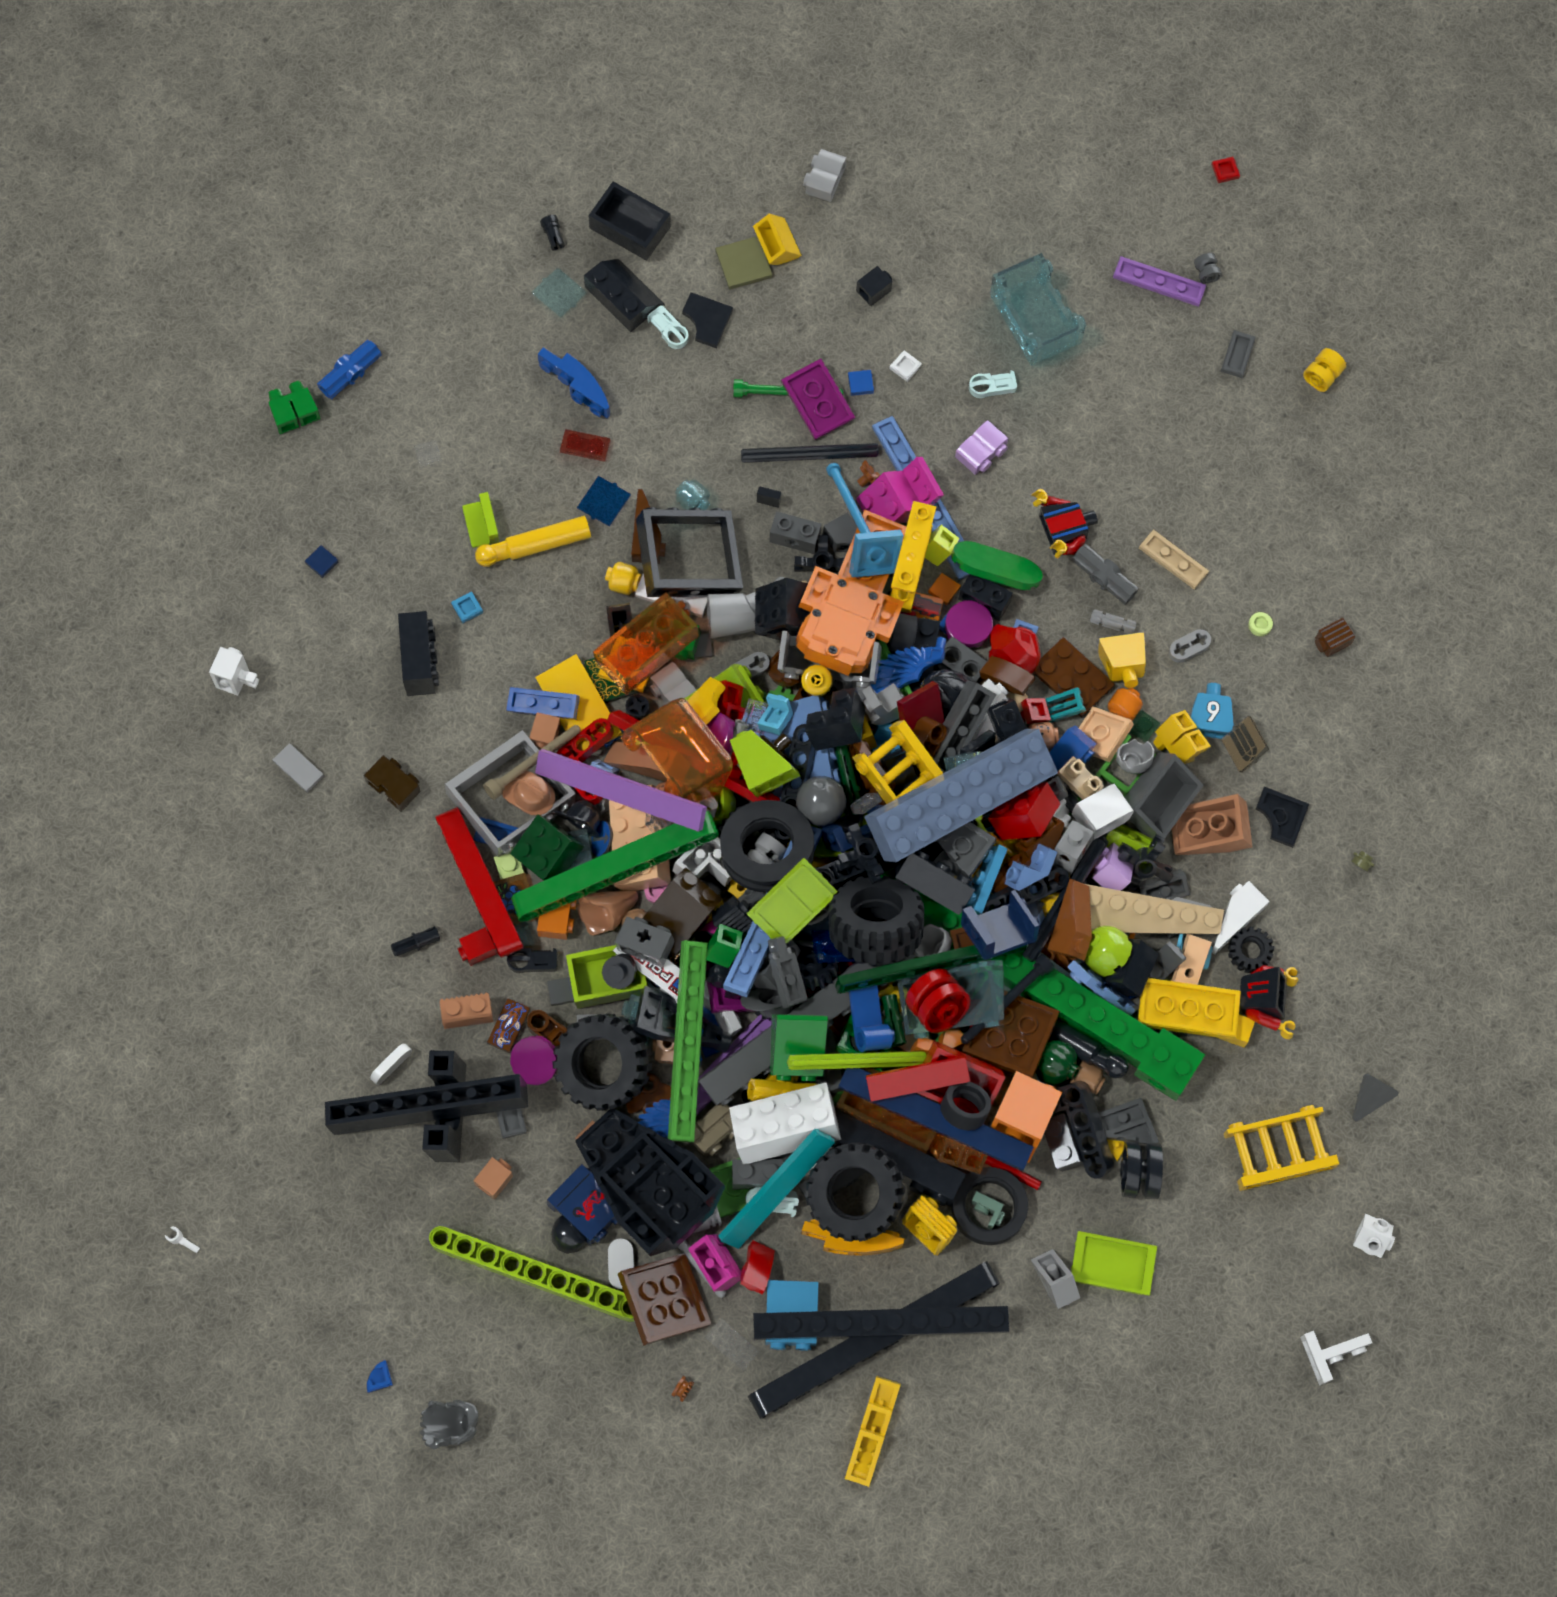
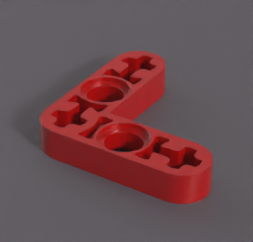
[556,718,614,805]

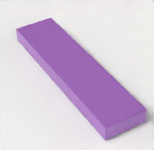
[1113,256,1206,307]

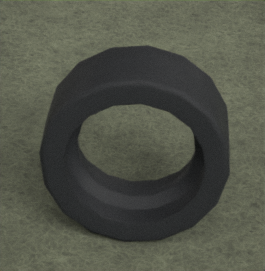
[941,1082,991,1131]

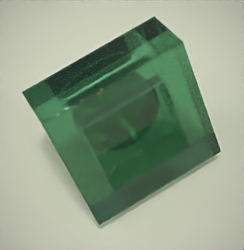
[1130,710,1160,742]

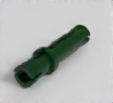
[834,745,865,816]

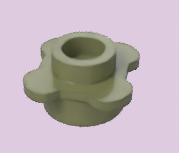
[1351,851,1375,872]

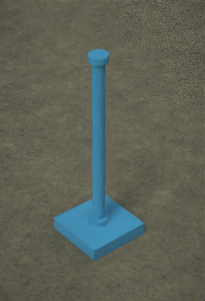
[826,463,903,577]

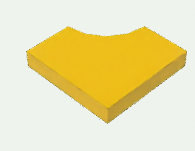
[680,677,726,727]

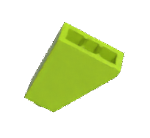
[730,730,800,797]

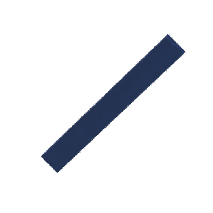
[838,1068,1034,1171]

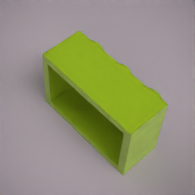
[566,945,648,1009]

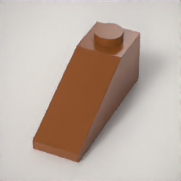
[1048,879,1092,961]

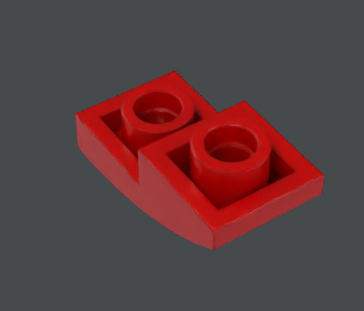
[740,1240,775,1295]

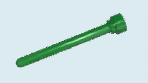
[733,379,844,398]

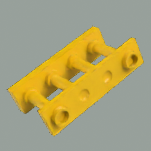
[890,501,937,613]
[852,720,943,804]
[1224,1105,1339,1191]

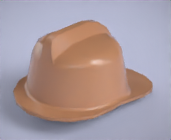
[502,771,555,815]

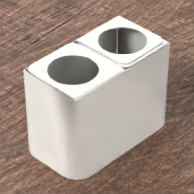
[1072,784,1134,839]

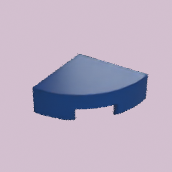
[367,1360,393,1393]

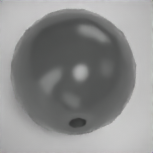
[796,776,846,826]

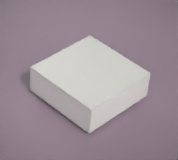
[889,351,922,382]

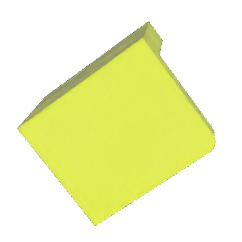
[925,525,959,566]

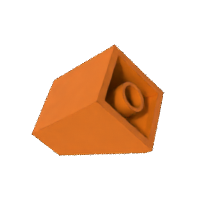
[990,1071,1062,1163]

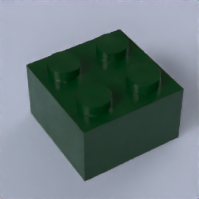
[510,814,584,881]

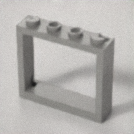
[445,730,575,857]

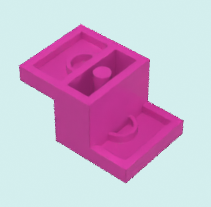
[856,457,944,523]

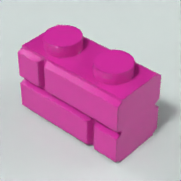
[688,1234,741,1292]

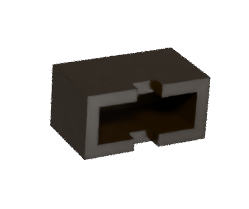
[363,755,421,812]

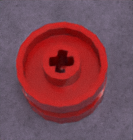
[906,969,971,1033]

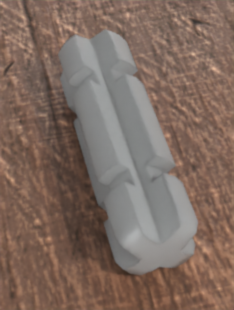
[1090,609,1136,634]

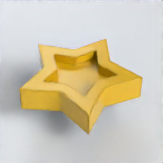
[1107,1139,1124,1161]

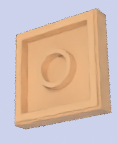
[1079,706,1134,762]

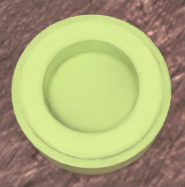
[1248,612,1273,636]

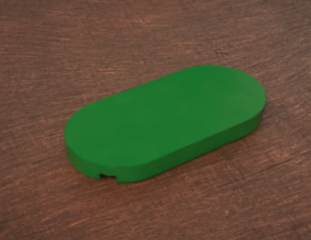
[951,541,1043,590]

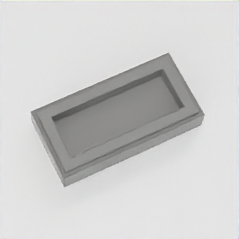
[272,743,324,793]

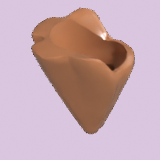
[577,890,639,936]

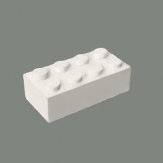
[729,1082,841,1164]

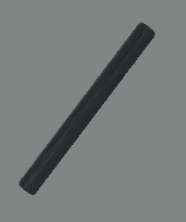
[741,443,879,463]
[1023,838,1106,962]

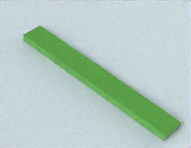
[668,940,708,1142]

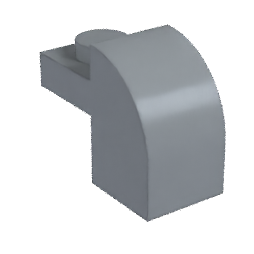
[862,683,904,725]

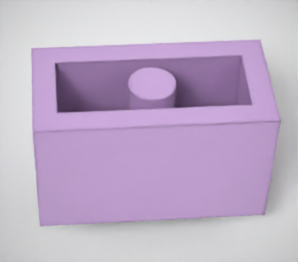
[1093,843,1134,891]

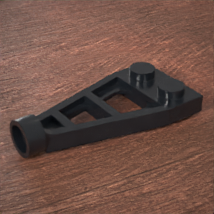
[633,986,732,1053]

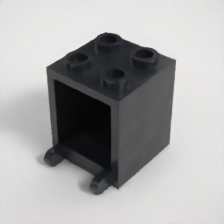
[754,578,811,641]

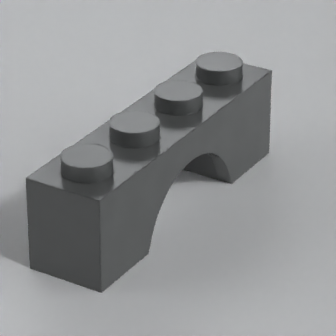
[822,512,894,596]

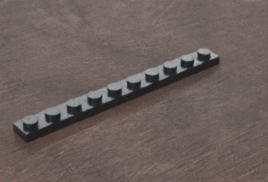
[753,1306,1009,1340]

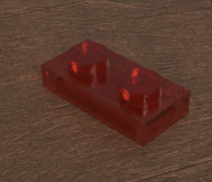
[560,429,611,462]

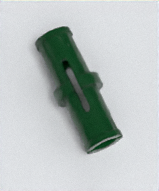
[881,994,907,1047]

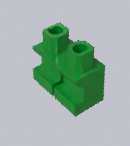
[268,380,321,434]

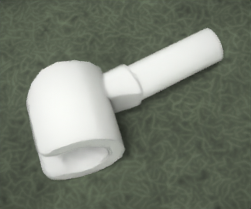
[165,1226,200,1253]

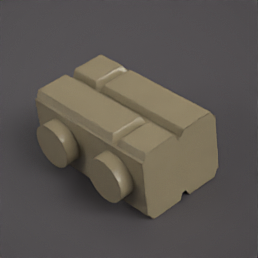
[691,1103,735,1158]

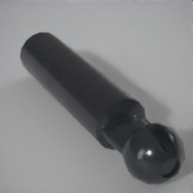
[1049,1019,1128,1079]

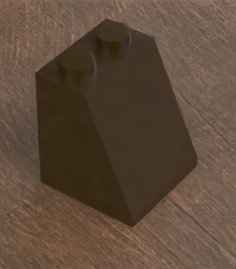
[642,867,723,957]

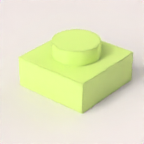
[494,852,524,881]

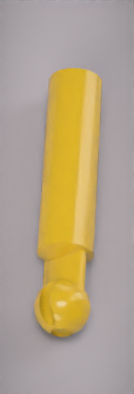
[475,515,591,567]

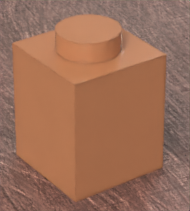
[529,712,561,750]
[474,1157,513,1200]

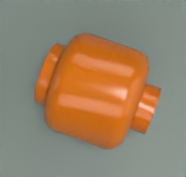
[1107,688,1143,721]

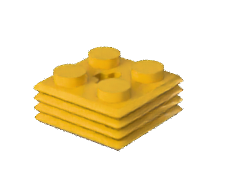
[902,1196,957,1256]

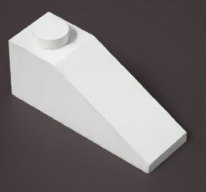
[1212,881,1270,955]

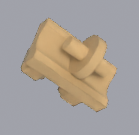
[1057,756,1104,800]

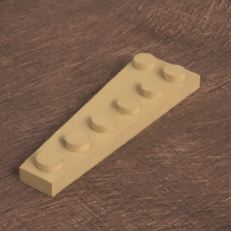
[1085,884,1224,934]

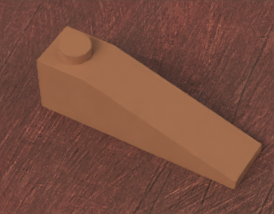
[603,741,691,783]

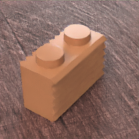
[440,992,493,1029]

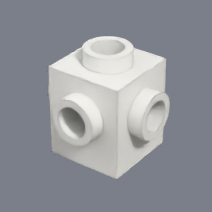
[1353,1214,1395,1258]

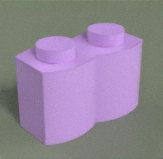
[955,421,1008,475]

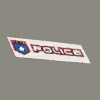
[613,940,680,1000]

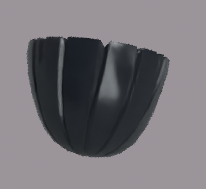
[920,669,972,721]

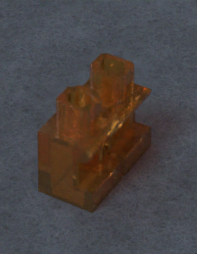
[930,1133,988,1174]

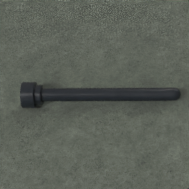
[961,954,1055,1044]

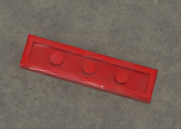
[866,1055,970,1102]

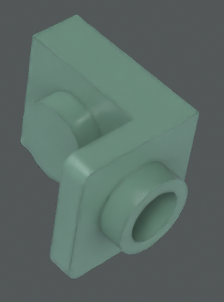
[971,1191,1005,1230]

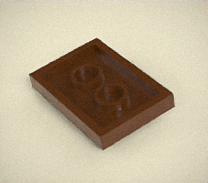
[1033,637,1115,718]

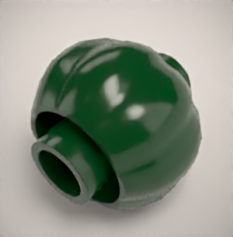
[1036,1040,1080,1085]

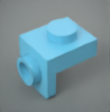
[757,693,793,735]

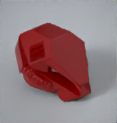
[988,624,1041,674]

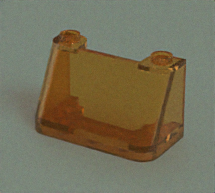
[621,698,733,803]

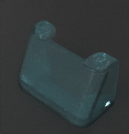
[897,960,1004,1039]

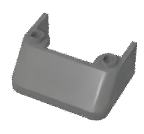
[778,631,882,688]

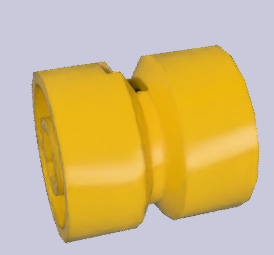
[1303,348,1346,392]

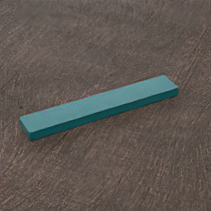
[718,1129,835,1249]

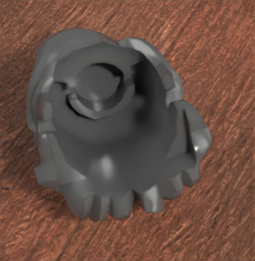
[420,1400,478,1450]

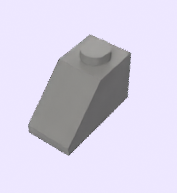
[1031,1249,1080,1309]

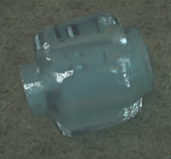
[675,480,710,510]

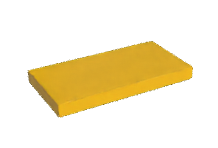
[535,654,622,751]
[1138,978,1241,1040]

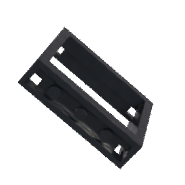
[636,507,743,597]

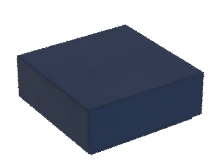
[305,545,338,578]

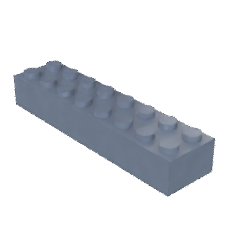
[864,729,1058,862]

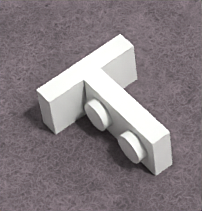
[1300,1331,1372,1386]

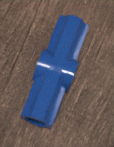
[317,339,382,400]

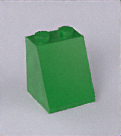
[770,1014,828,1081]

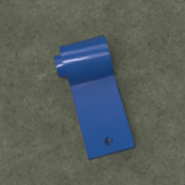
[849,986,895,1052]

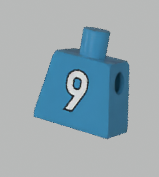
[1190,683,1234,739]

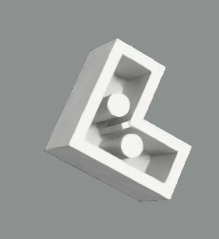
[673,837,732,886]

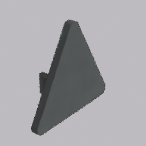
[1352,1073,1399,1122]

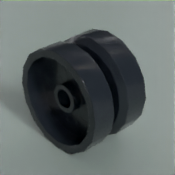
[1120,1142,1163,1199]

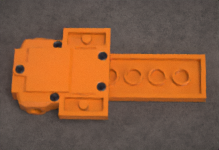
[796,510,907,676]

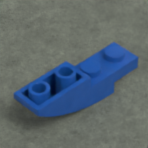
[538,347,610,419]

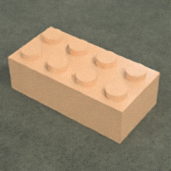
[609,784,671,891]

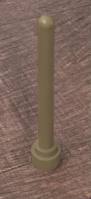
[483,725,581,800]

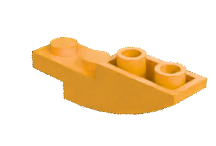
[801,1219,904,1256]

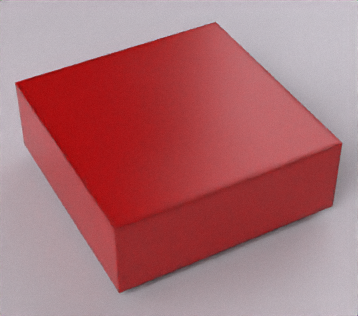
[1211,156,1240,183]

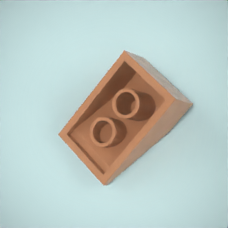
[1172,794,1253,855]

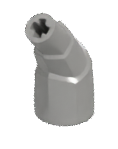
[707,577,784,639]

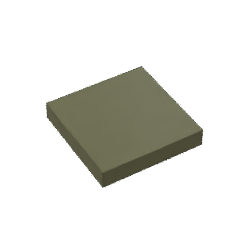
[715,236,772,290]

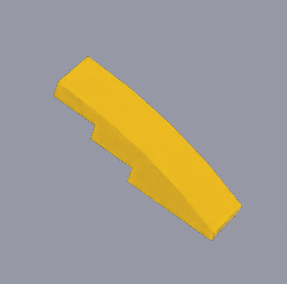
[845,1376,901,1487]

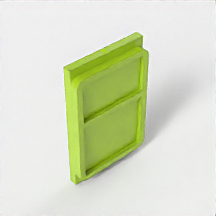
[747,858,838,943]
[1071,1231,1157,1296]

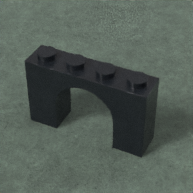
[422,1050,467,1162]

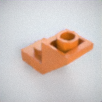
[910,1028,965,1056]

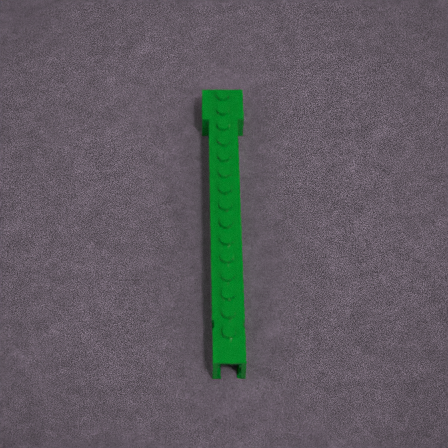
[880,868,1206,1101]

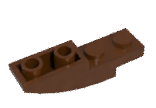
[990,816,1065,894]

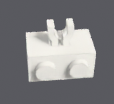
[209,647,259,696]

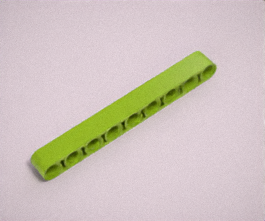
[429,1226,634,1322]

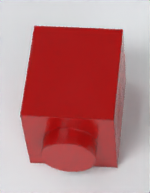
[457,927,497,966]

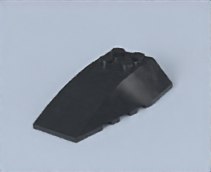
[575,1108,725,1257]

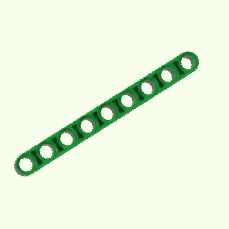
[511,811,719,922]

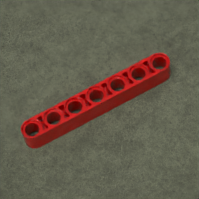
[435,807,523,958]

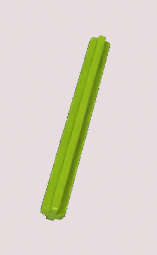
[787,1051,926,1070]

